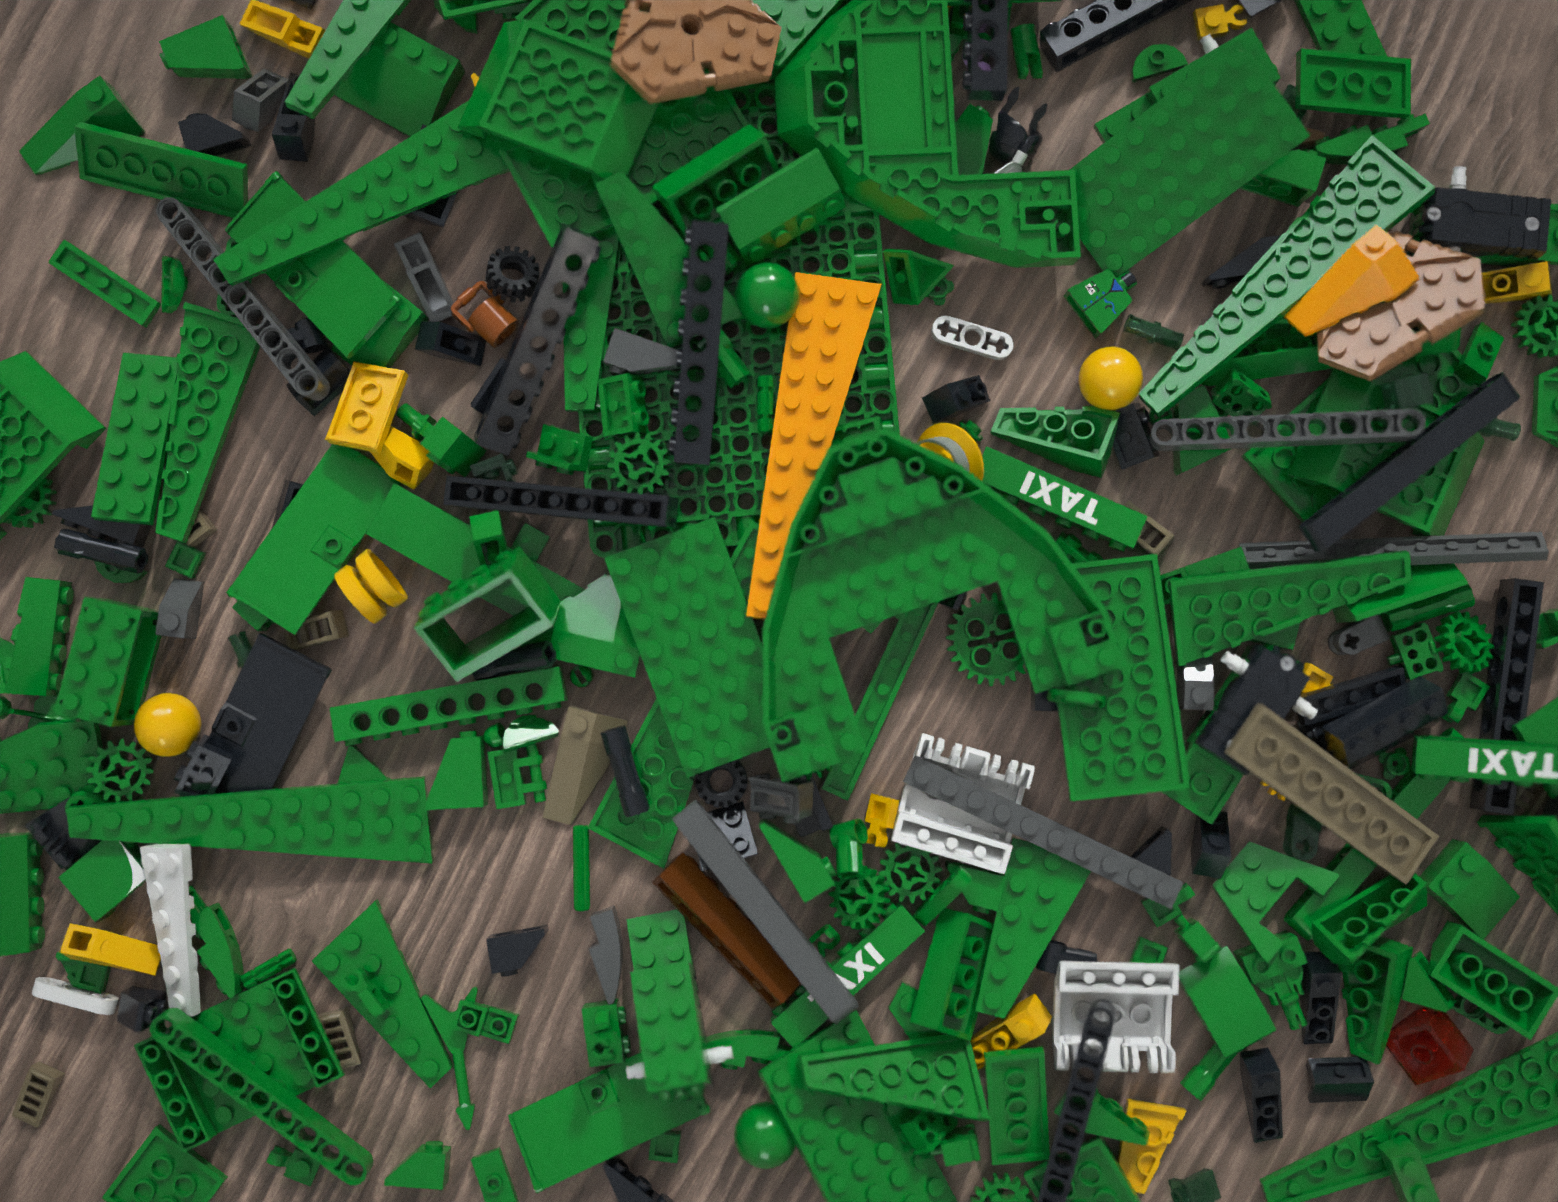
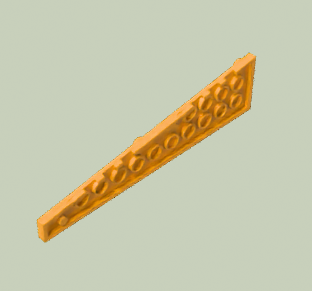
[746,272,882,619]

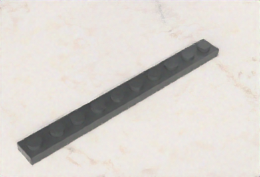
[1239,532,1549,570]
[903,755,1184,909]

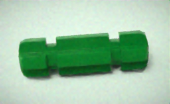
[757,375,773,433]
[241,949,297,989]

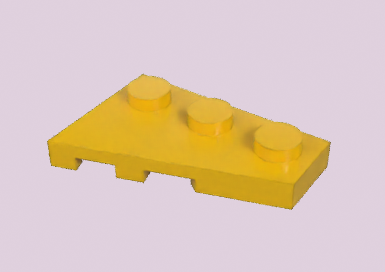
[1117,1098,1186,1194]

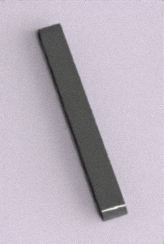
[156,197,330,401]
[1149,409,1425,451]
[672,800,859,1025]

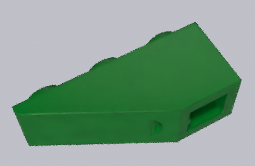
[1054,1088,1150,1146]

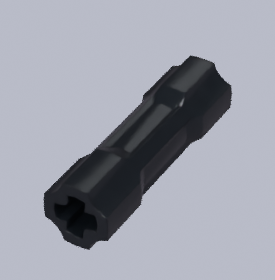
[54,529,149,574]
[472,641,557,681]
[600,725,650,817]

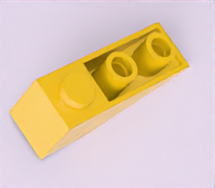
[1481,261,1552,304]
[371,426,434,490]
[60,923,161,976]
[971,994,1052,1069]

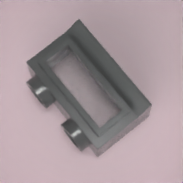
[749,773,813,824]

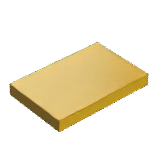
[325,362,409,454]

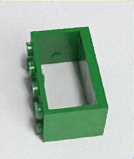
[414,547,561,682]
[54,597,162,727]

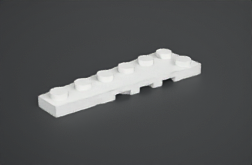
[140,844,201,1017]

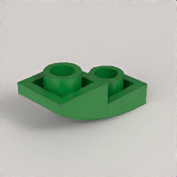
[451,999,520,1044]

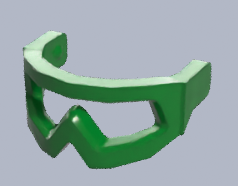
[808,924,841,958]

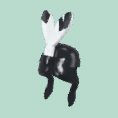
[989,87,1047,173]

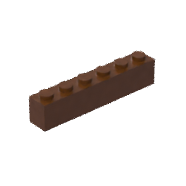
[652,852,801,1009]

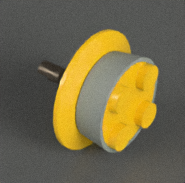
[916,423,984,481]

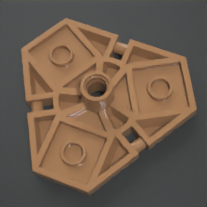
[610,0,781,104]
[1317,229,1485,381]

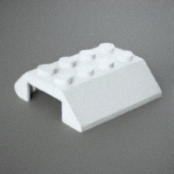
[891,733,1035,874]
[1052,961,1179,1073]

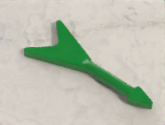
[421,986,478,1130]

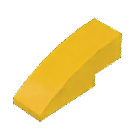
[239,0,326,59]

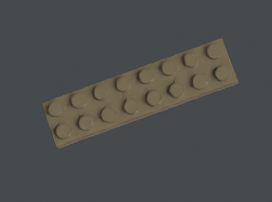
[1224,704,1439,885]

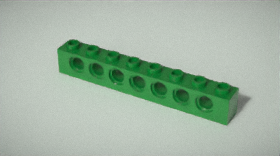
[329,666,568,746]

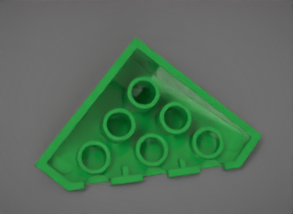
[520,574,640,678]

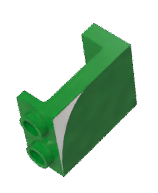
[58,840,146,922]

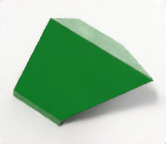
[883,249,954,305]

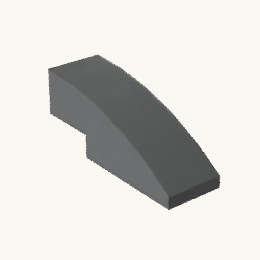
[394,231,454,322]
[589,905,623,1005]

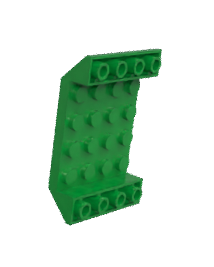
[458,19,660,183]
[0,351,107,540]
[1287,368,1485,536]
[134,968,345,1153]

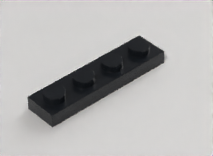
[1298,666,1406,726]

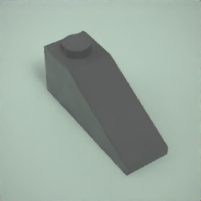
[603,328,698,375]
[1176,656,1214,710]

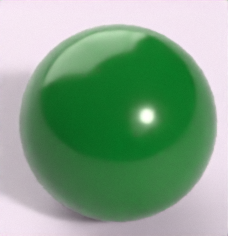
[735,263,800,328]
[734,1101,796,1169]

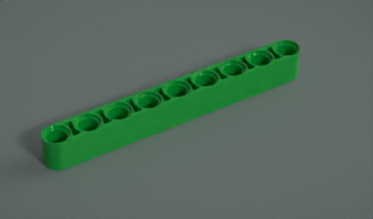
[1201,327,1462,386]
[1284,727,1464,941]
[150,1008,374,1186]

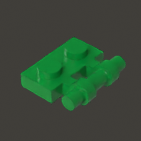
[487,744,547,810]

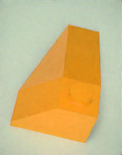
[1285,225,1419,337]

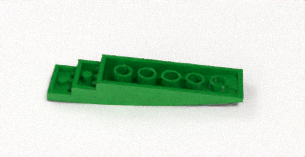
[365,483,585,616]

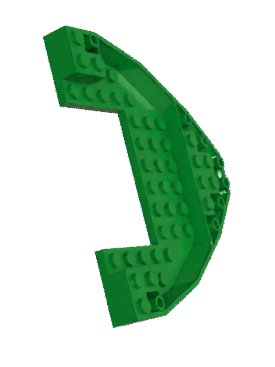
[774,0,1081,268]
[763,429,1125,782]

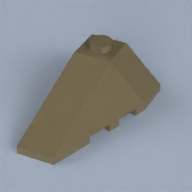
[542,706,628,825]

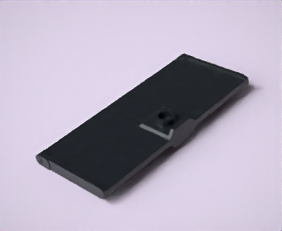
[180,633,332,797]

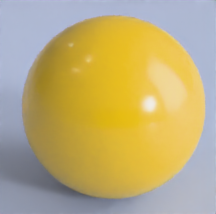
[1078,346,1143,410]
[134,693,202,757]

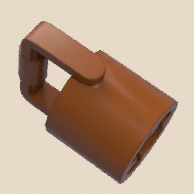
[451,281,519,348]

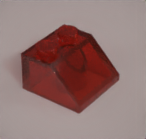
[1386,1007,1474,1086]

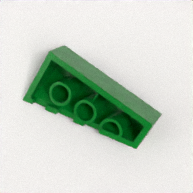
[0,577,74,696]
[1311,873,1427,965]

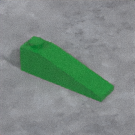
[19,75,146,175]
[991,406,1120,478]
[1338,937,1413,1065]

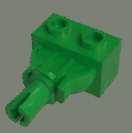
[396,403,486,477]
[1233,930,1308,1030]
[581,998,631,1068]

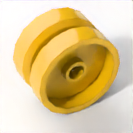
[334,549,408,624]

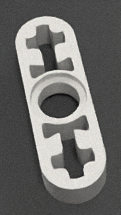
[931,316,1013,360]
[32,977,119,1015]

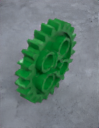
[945,592,1026,686]

